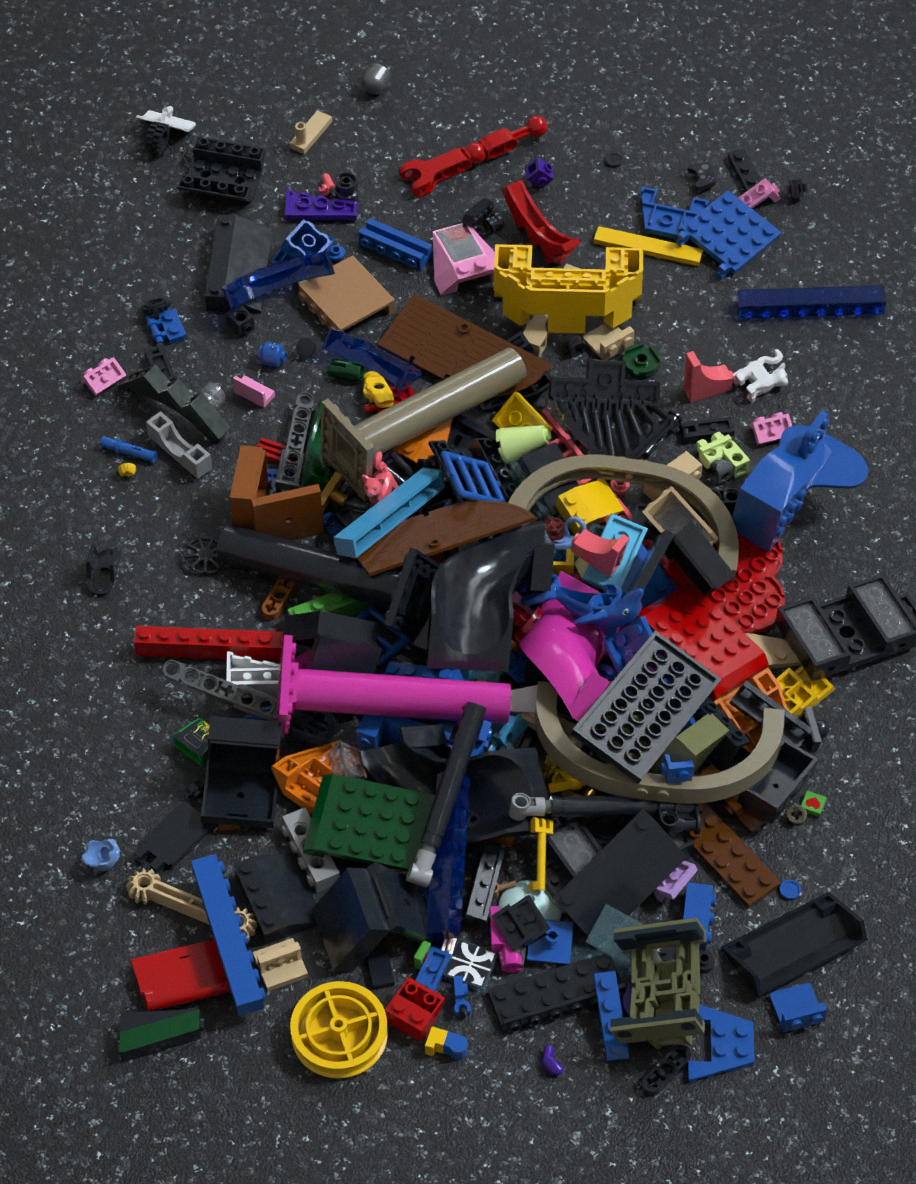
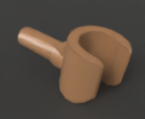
[492,881,517,899]

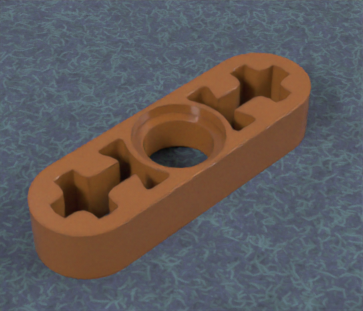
[262,578,298,620]

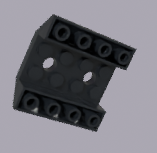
[177,136,266,201]
[428,438,518,503]

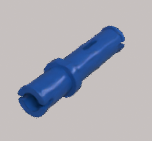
[100,436,157,463]

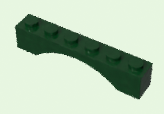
[301,398,338,492]

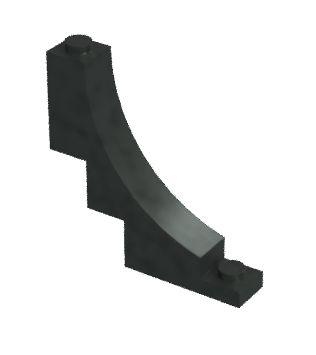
[118,364,231,442]

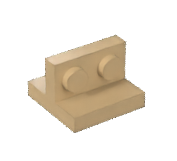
[253,938,308,992]

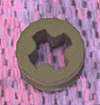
[787,804,807,824]

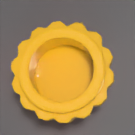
[118,463,136,477]

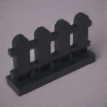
[447,414,501,451]

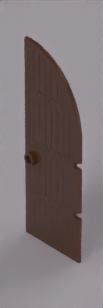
[377,294,553,397]
[356,500,537,576]

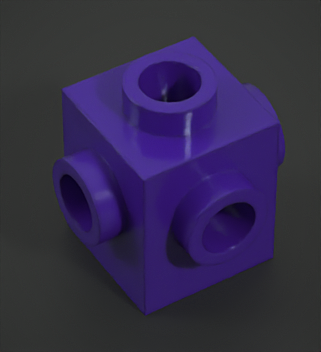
[525,157,554,189]

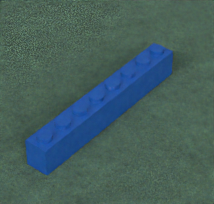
[191,854,266,1016]

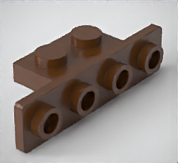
[698,764,767,833]

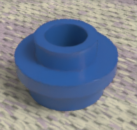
[327,245,345,262]

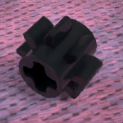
[786,179,808,198]

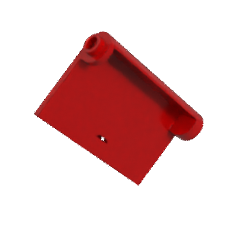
[131,939,231,1011]

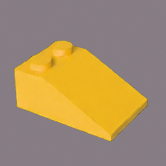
[555,479,624,536]

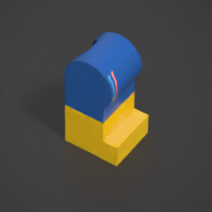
[425,1027,468,1060]

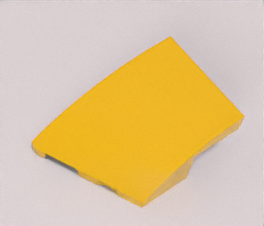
[776,666,835,717]

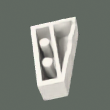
[226,651,280,698]

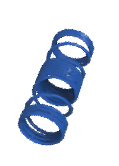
[323,512,345,539]

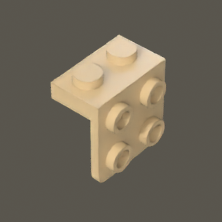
[583,324,635,360]

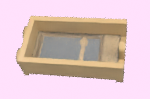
[642,486,719,545]

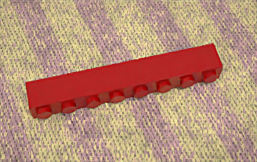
[134,626,297,662]

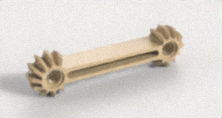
[126,868,257,942]

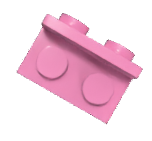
[81,357,126,396]
[749,412,792,445]

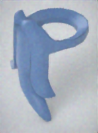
[554,517,587,550]

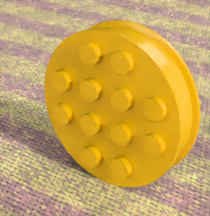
[290,981,388,1078]

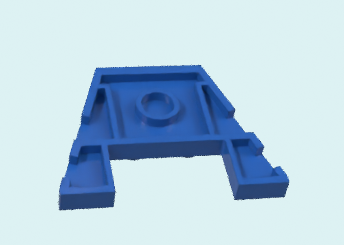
[641,186,709,240]
[688,1005,755,1083]

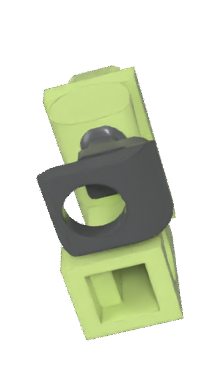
[696,432,750,484]

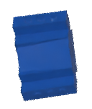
[270,219,336,278]

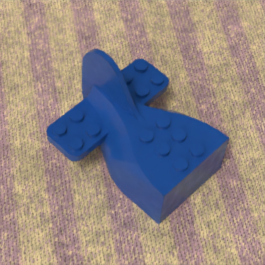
[732,410,868,552]

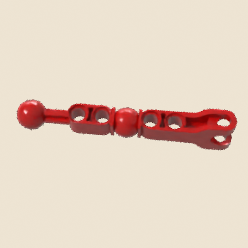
[398,115,548,198]

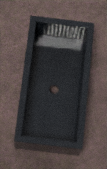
[737,738,818,824]

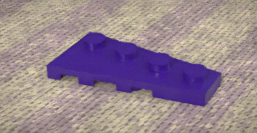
[285,189,358,220]

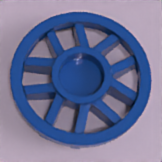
[505,650,527,685]

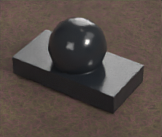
[799,707,829,753]

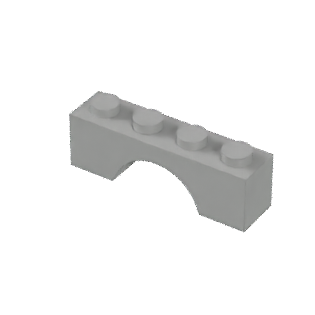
[146,411,212,479]

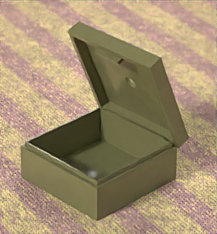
[606,703,729,774]

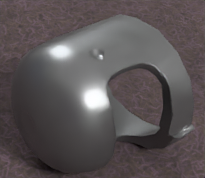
[361,63,391,95]

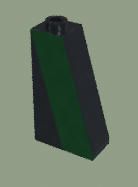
[119,1009,205,1062]

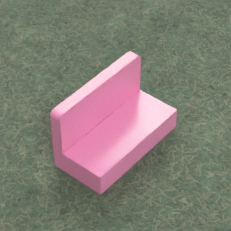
[232,375,275,408]

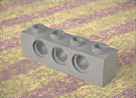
[281,807,340,893]

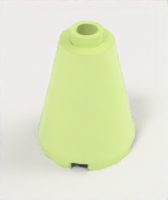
[496,425,551,465]

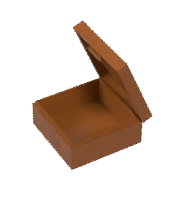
[230,445,324,541]

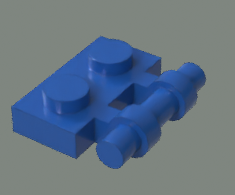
[146,309,187,344]

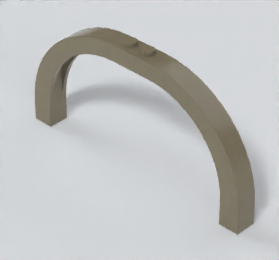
[500,455,739,582]
[535,681,785,804]

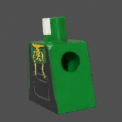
[173,718,210,768]

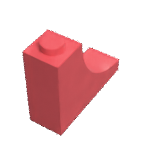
[683,351,734,403]
[571,529,629,578]

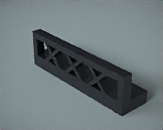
[729,680,813,747]
[461,842,505,927]

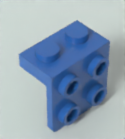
[770,983,827,1033]

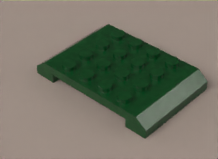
[303,774,435,873]

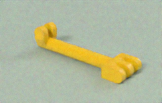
[528,817,553,892]

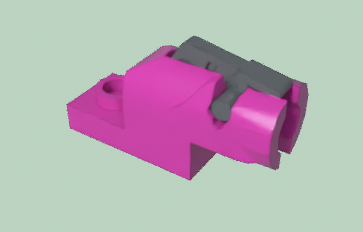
[490,906,527,973]

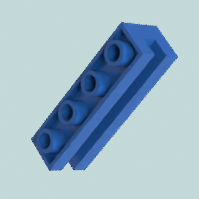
[358,218,432,271]

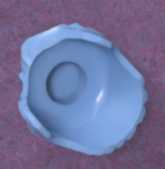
[82,839,120,872]

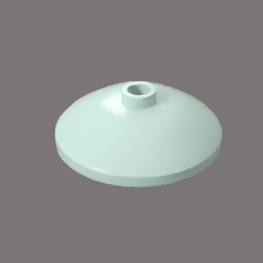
[499,880,562,921]

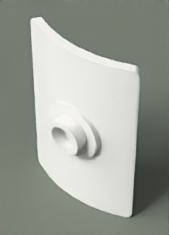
[136,106,196,132]

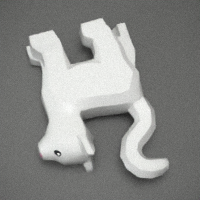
[733,349,789,403]

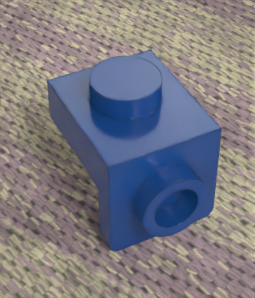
[660,754,694,783]

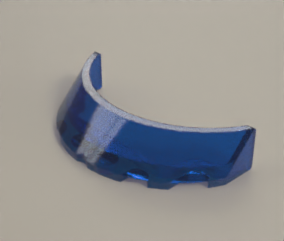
[221,251,335,310]
[322,328,421,393]

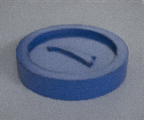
[779,880,801,900]

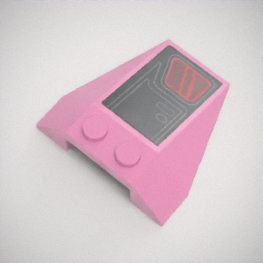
[433,223,495,296]

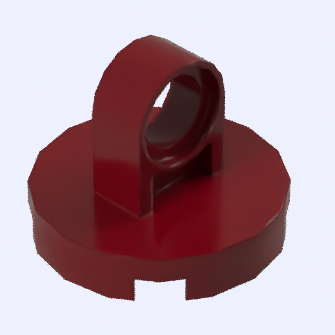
[512,602,544,641]

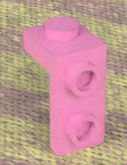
[738,178,781,209]

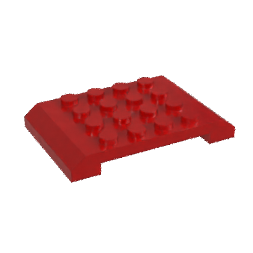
[631,584,769,702]

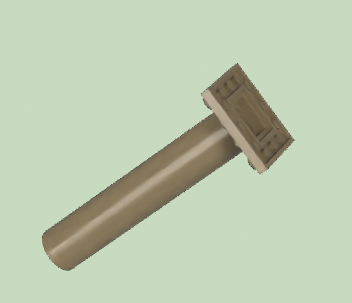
[320,347,527,502]

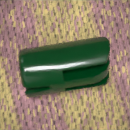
[327,358,364,381]

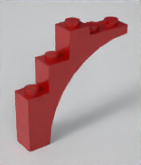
[501,180,580,265]

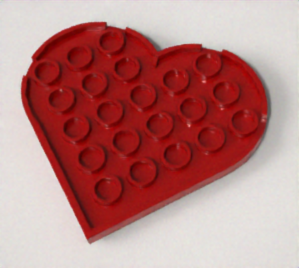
[662,535,785,634]

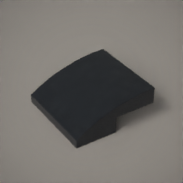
[491,894,551,951]

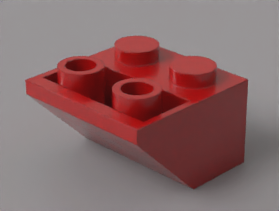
[385,977,445,1043]

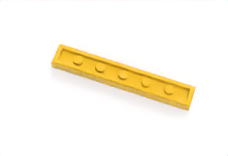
[594,226,703,266]

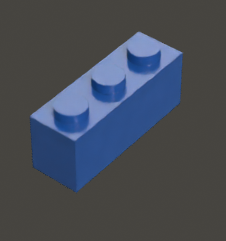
[683,882,716,950]

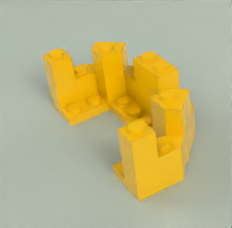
[494,244,643,333]

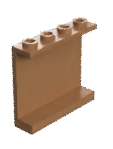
[298,255,395,341]

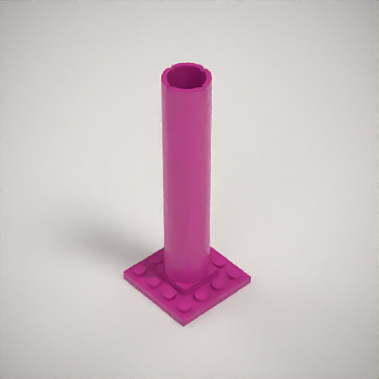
[276,635,511,741]

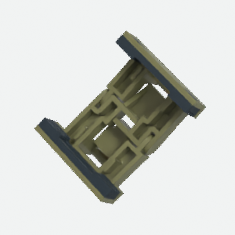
[610,918,706,1049]

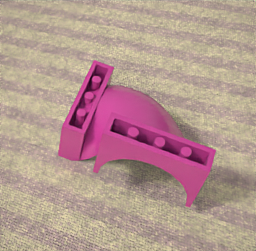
[519,571,626,732]

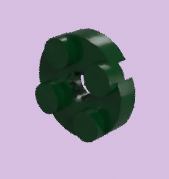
[623,344,660,379]

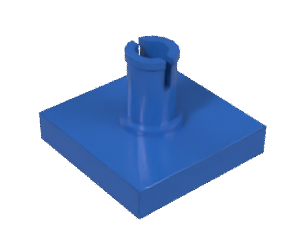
[526,919,573,966]

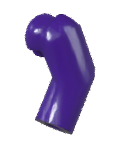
[542,1045,564,1076]

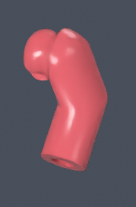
[318,173,335,196]

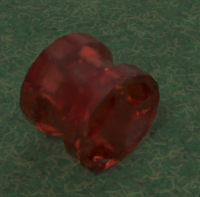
[545,517,564,542]

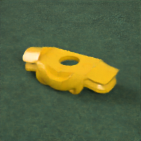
[363,371,394,408]

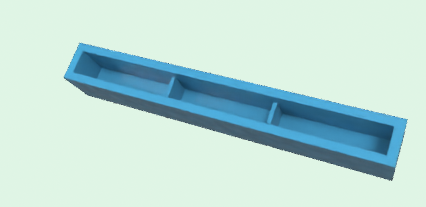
[334,468,445,558]

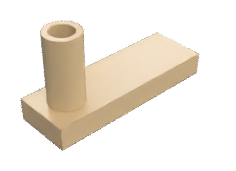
[289,110,332,154]

